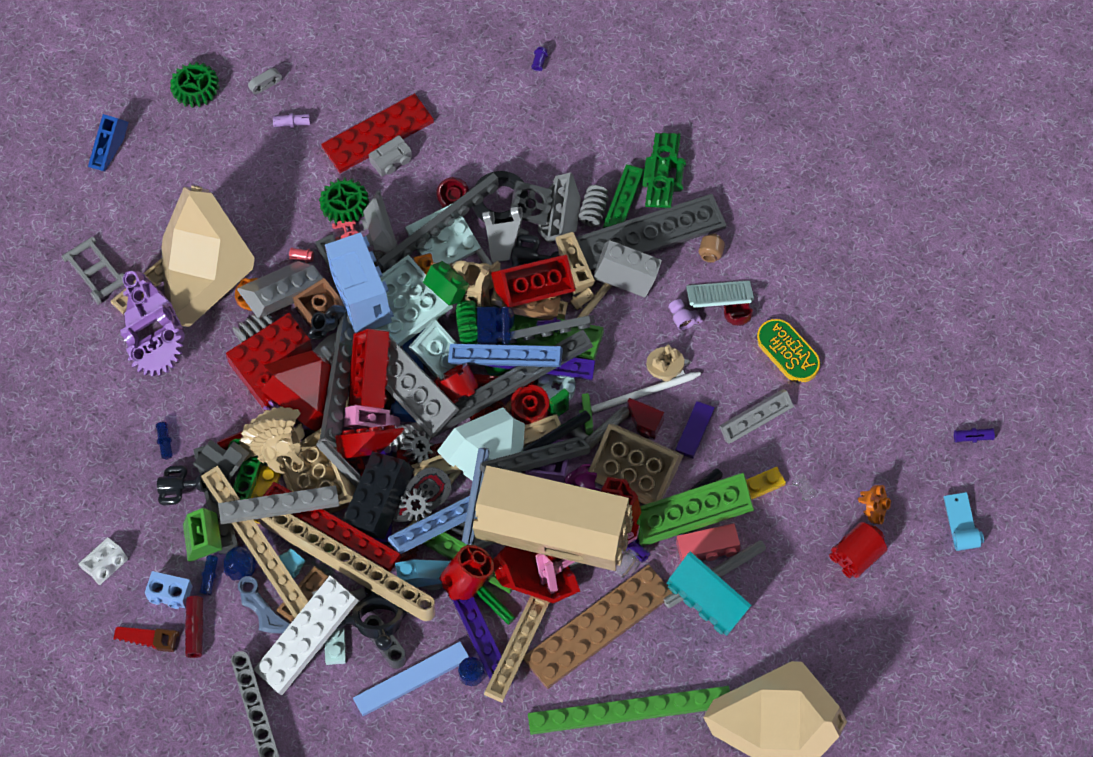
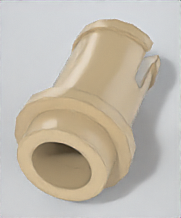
[571,287,595,310]

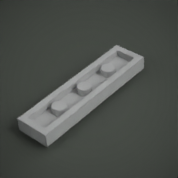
[719,389,794,444]

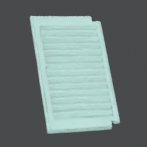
[686,281,754,308]

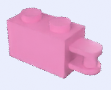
[344,405,400,430]

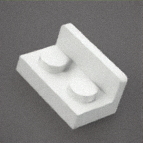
[79,537,128,585]

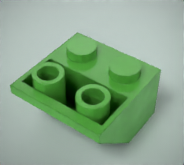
[183,508,222,562]

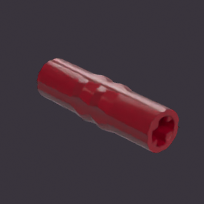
[185,596,203,658]

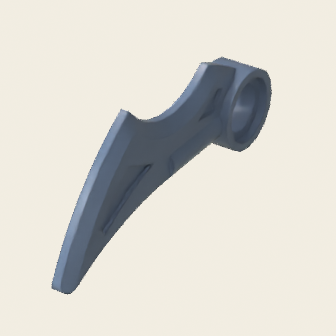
[238,576,290,634]

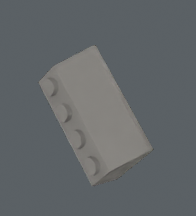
[237,261,323,319]

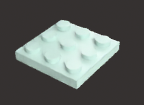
[405,203,481,265]

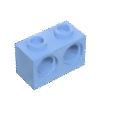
[145,571,192,609]

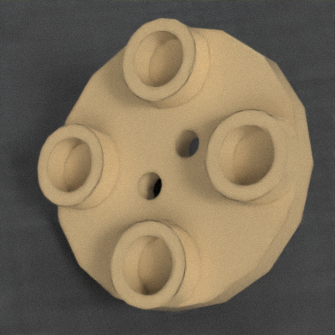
[646,344,685,382]

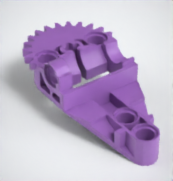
[120,271,185,376]

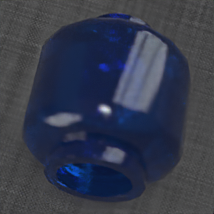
[458,657,485,687]

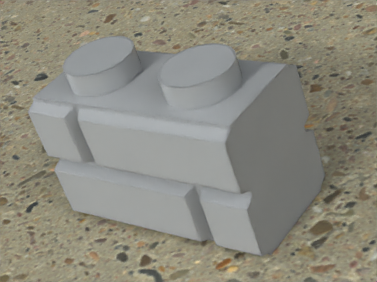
[369,135,412,177]

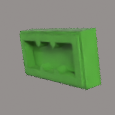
[579,393,593,436]

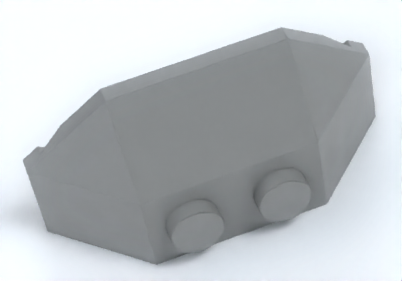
[538,172,581,242]
[361,191,397,256]

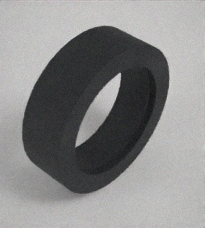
[473,171,529,224]

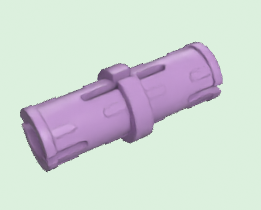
[273,113,310,128]

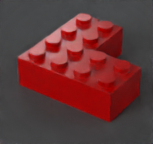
[226,313,312,411]

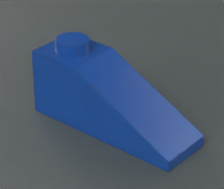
[88,114,129,172]

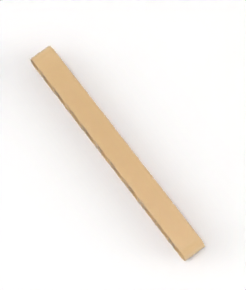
[259,514,435,621]

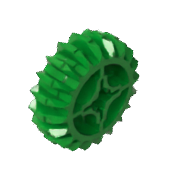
[170,61,219,108]
[319,177,369,225]
[456,300,483,344]

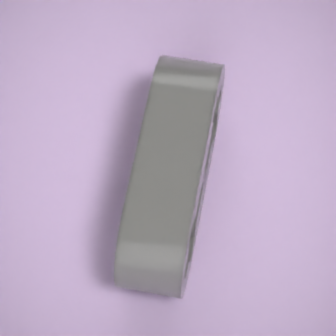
[248,68,282,95]

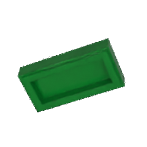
[550,388,569,417]

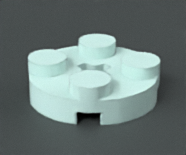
[537,374,576,402]

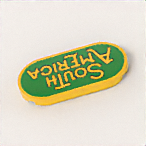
[757,319,820,382]

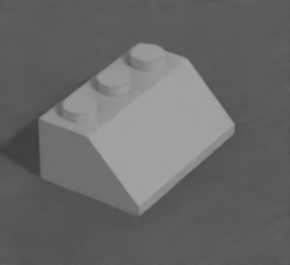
[593,240,662,298]

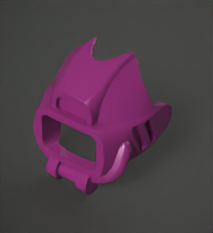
[564,464,601,492]

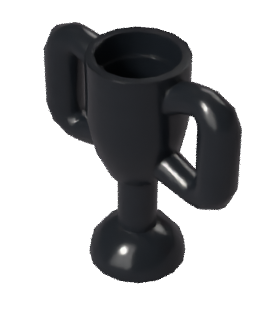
[512,234,559,267]
[307,305,346,340]
[157,465,208,506]

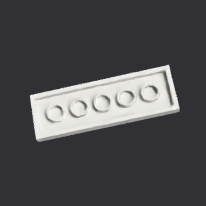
[253,576,359,695]

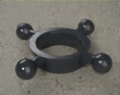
[336,587,426,651]

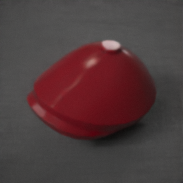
[437,177,469,208]

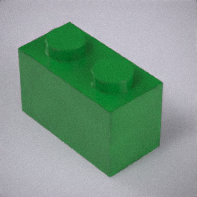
[423,261,469,306]

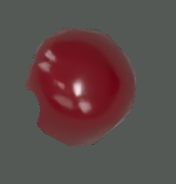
[724,303,753,326]

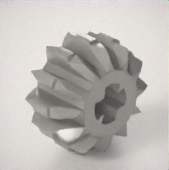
[399,488,433,522]

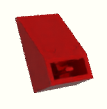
[335,425,404,458]

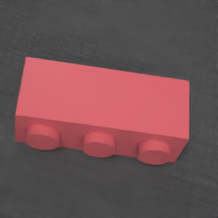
[676,523,740,562]

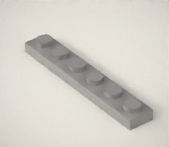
[218,485,339,524]

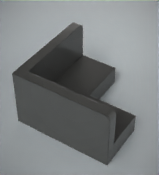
[193,440,249,482]

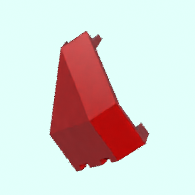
[256,350,332,432]
[493,546,580,603]

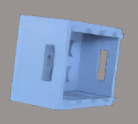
[325,232,394,333]

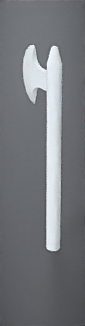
[591,359,701,414]

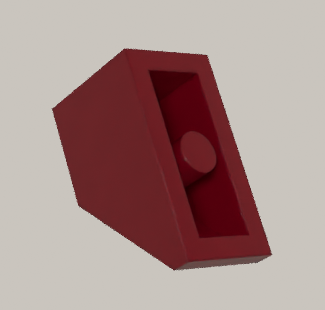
[628,398,665,439]

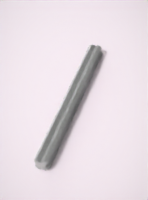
[664,540,766,608]

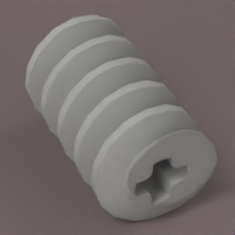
[579,185,608,227]
[232,314,274,343]

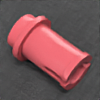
[289,247,314,263]

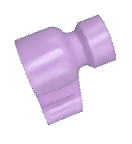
[668,299,703,331]

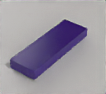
[675,401,715,459]

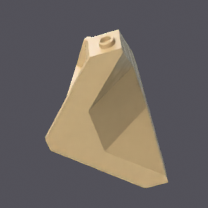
[161,185,255,327]
[703,661,847,757]

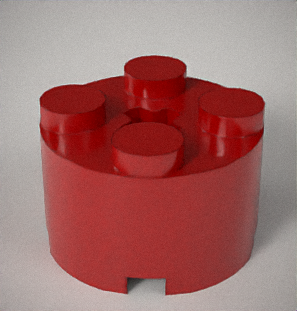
[434,363,479,404]
[511,385,550,425]

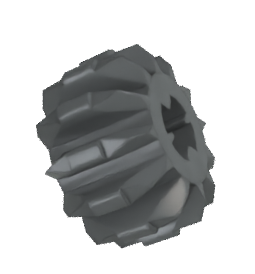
[400,430,434,463]

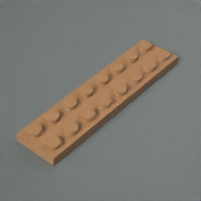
[523,564,672,689]

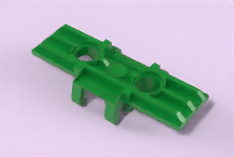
[642,133,687,208]

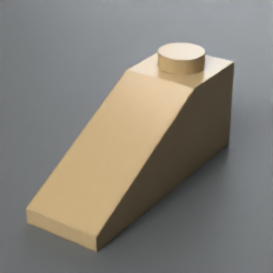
[555,232,595,295]

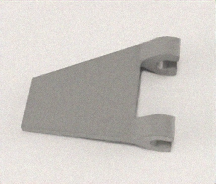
[482,207,523,263]

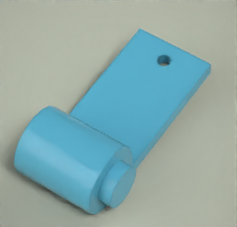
[943,492,984,551]

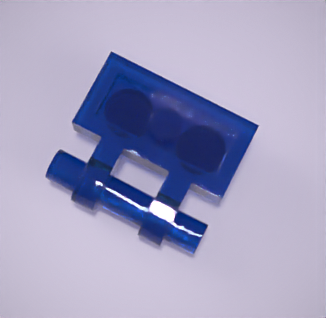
[477,307,512,345]

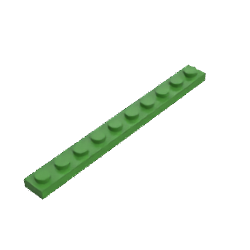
[528,686,730,735]

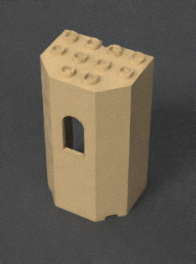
[473,466,633,571]

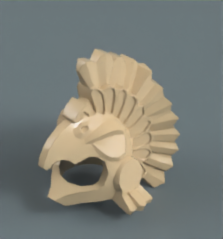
[432,260,500,312]
[239,406,305,473]

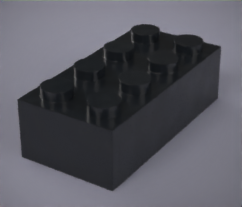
[342,451,414,540]

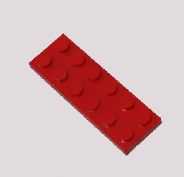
[321,93,434,173]

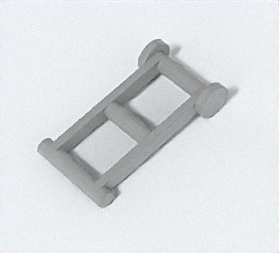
[61,236,124,305]

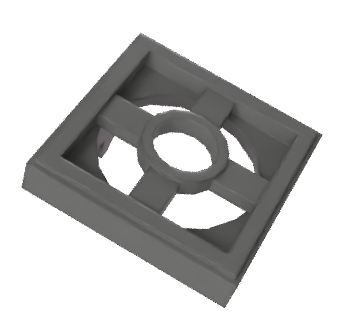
[509,181,553,226]

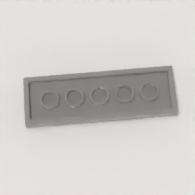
[383,330,459,437]

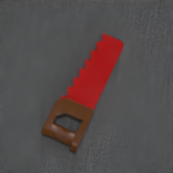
[113,627,180,652]

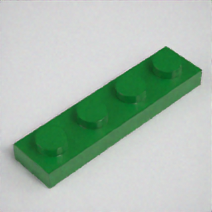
[603,164,644,228]

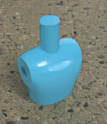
[278,548,306,578]

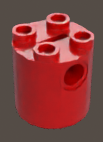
[829,522,888,578]
[439,545,494,600]

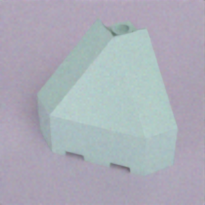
[437,407,525,481]

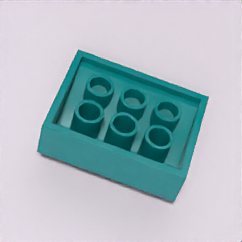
[666,552,752,636]

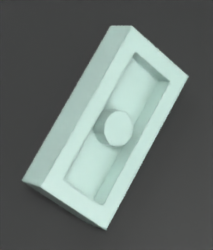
[325,627,346,665]

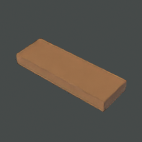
[276,566,329,623]

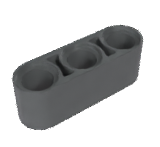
[364,615,406,669]

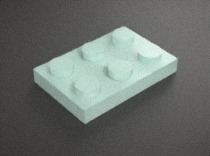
[409,320,469,380]

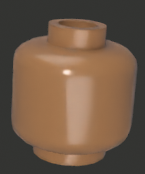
[698,233,725,263]

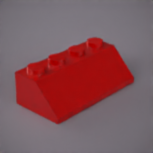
[491,254,575,308]
[348,329,391,409]

